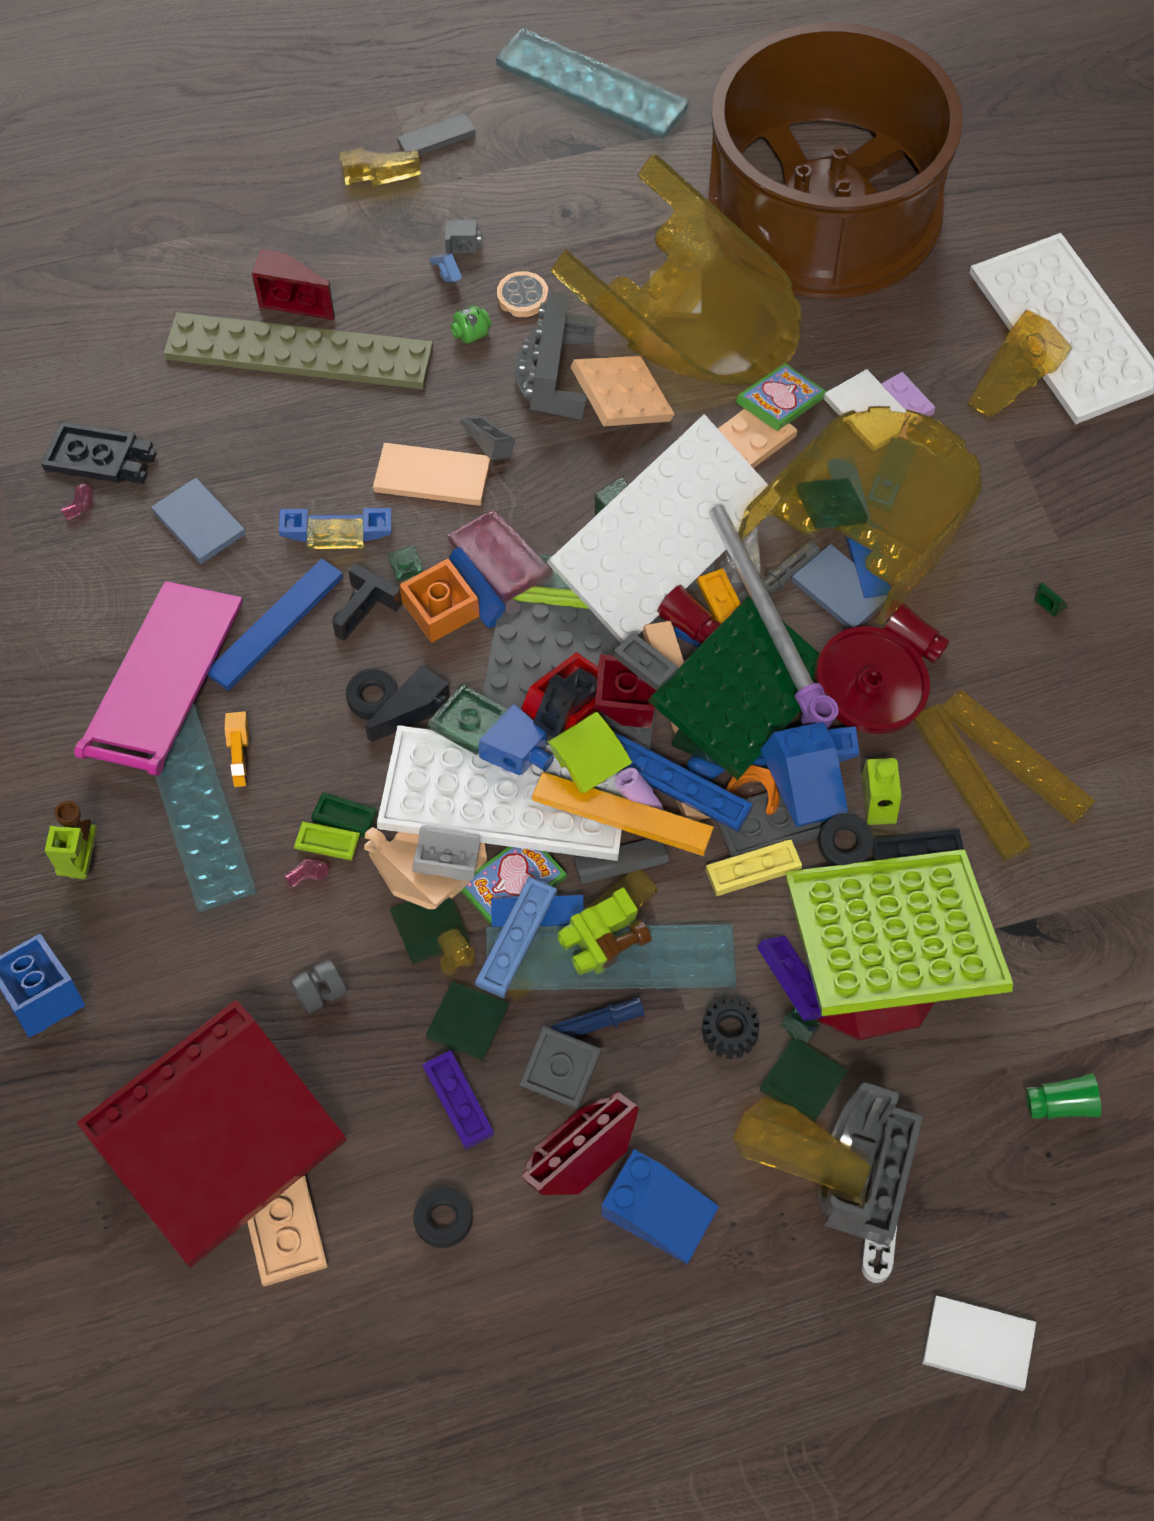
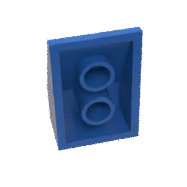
[761,722,848,827]
[0,934,85,1038]
[601,1150,719,1264]

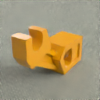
[224,711,249,787]

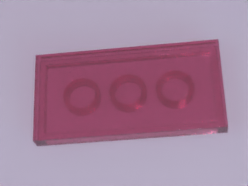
[447,509,553,602]

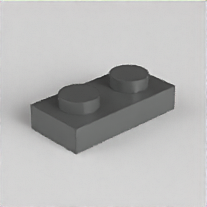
[613,632,678,691]

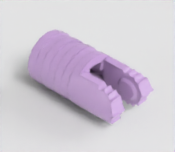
[615,768,663,810]

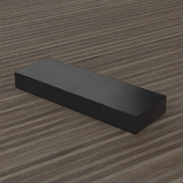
[871,829,964,861]

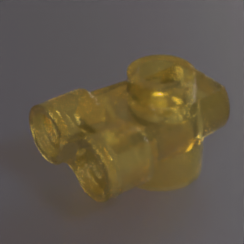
[437,929,476,975]

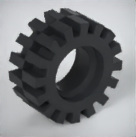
[702,997,760,1059]

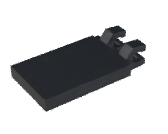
[41,422,157,484]

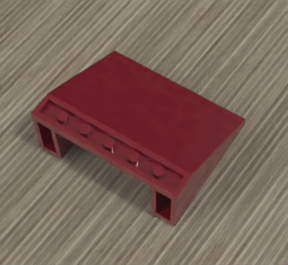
[76,1000,347,1269]

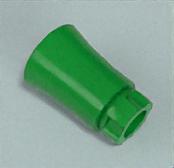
[1026,1073,1101,1119]

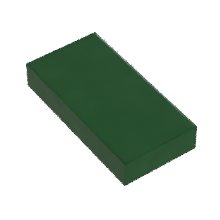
[311,792,378,839]

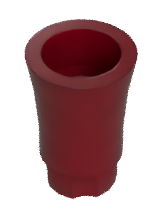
[657,585,721,645]
[884,603,950,664]

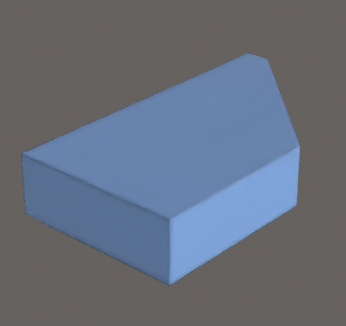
[430,254,462,282]

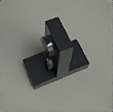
[332,563,403,641]
[533,668,597,737]

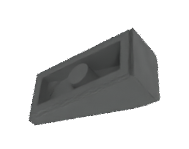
[460,416,515,460]

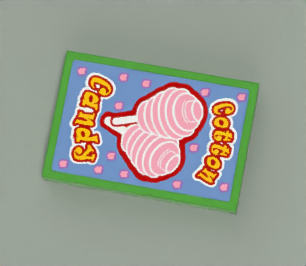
[736,363,827,431]
[461,847,567,927]

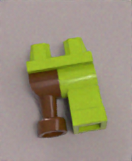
[45,800,97,879]
[557,887,652,975]

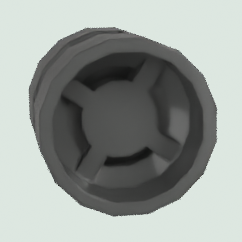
[290,959,347,1015]

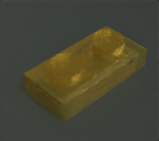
[307,519,364,549]

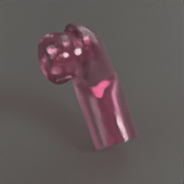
[60,484,93,520]
[283,859,329,887]

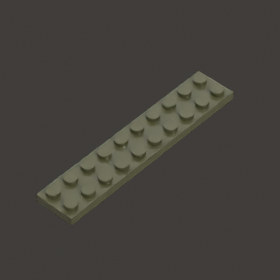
[164,312,433,389]

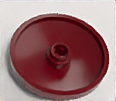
[814,626,930,734]

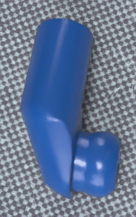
[687,756,726,780]

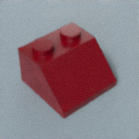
[595,654,656,728]

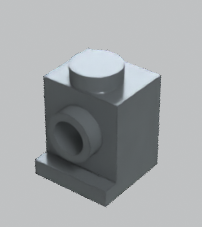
[445,220,482,254]

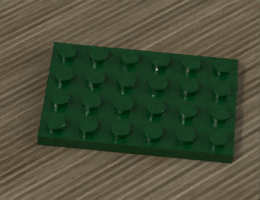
[648,595,820,780]

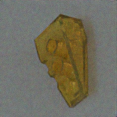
[968,309,1072,417]
[732,1097,871,1197]

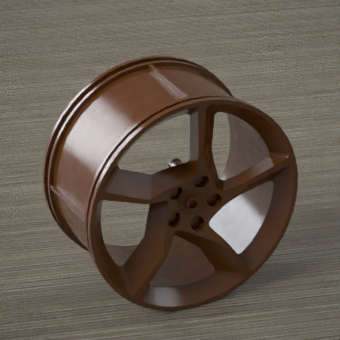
[706,22,963,299]

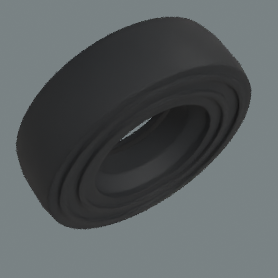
[346,669,398,720]
[818,814,873,866]
[413,1187,473,1248]

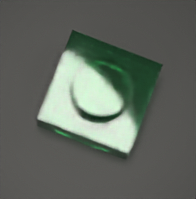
[388,545,424,582]
[780,1008,822,1043]

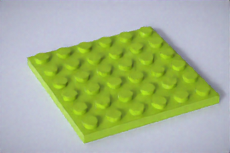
[786,849,1013,1016]

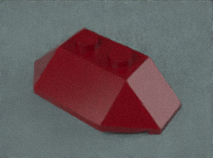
[818,1002,935,1041]
[521,1092,639,1195]

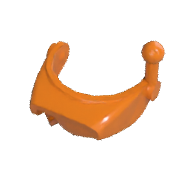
[725,765,780,815]

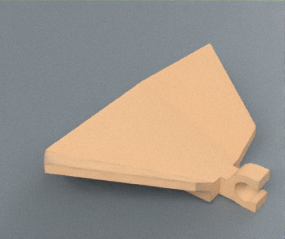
[364,827,487,909]

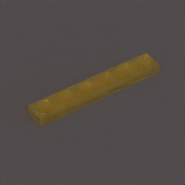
[940,689,1096,824]

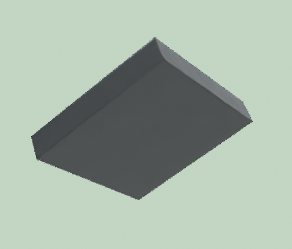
[519,1026,602,1109]

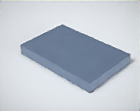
[151,478,246,564]
[791,544,892,629]

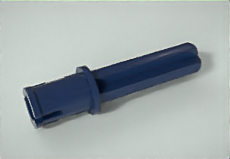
[551,997,644,1038]

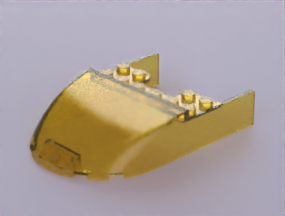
[550,153,802,385]
[738,406,983,625]

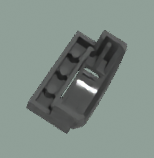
[514,292,597,420]
[817,1082,923,1246]

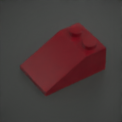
[251,249,335,320]

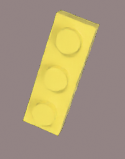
[706,839,802,896]

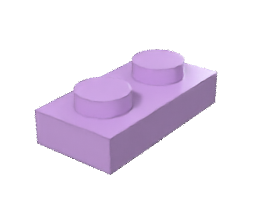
[881,372,935,423]

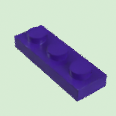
[757,936,825,1021]
[422,1050,494,1150]

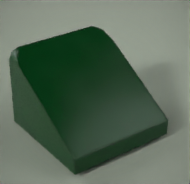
[1034,582,1068,617]

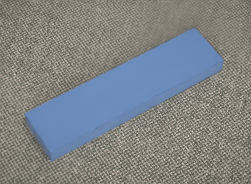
[475,876,557,998]

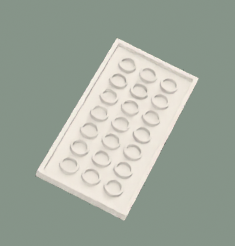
[969,233,1154,424]
[547,414,780,644]
[377,726,625,861]

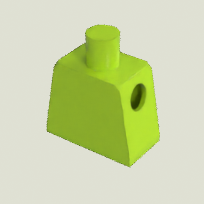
[861,758,901,825]

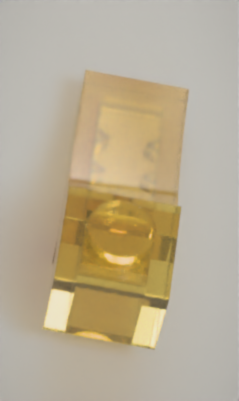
[338,147,421,186]

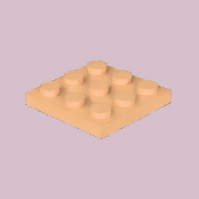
[570,356,674,426]

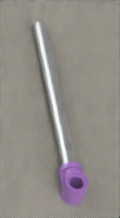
[709,505,839,729]

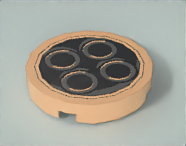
[497,271,548,317]

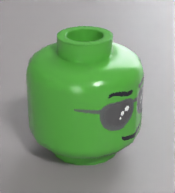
[450,305,491,344]

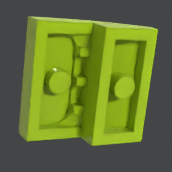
[547,712,632,793]

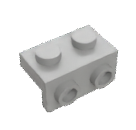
[412,826,480,881]

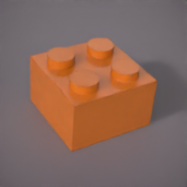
[399,559,480,643]

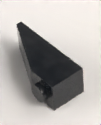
[365,665,450,742]

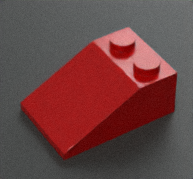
[521,652,600,731]

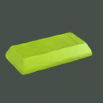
[294,821,360,861]

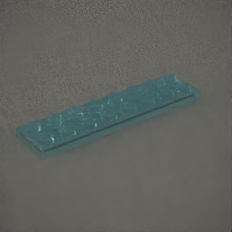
[496,28,689,139]
[147,703,257,913]
[486,925,736,990]

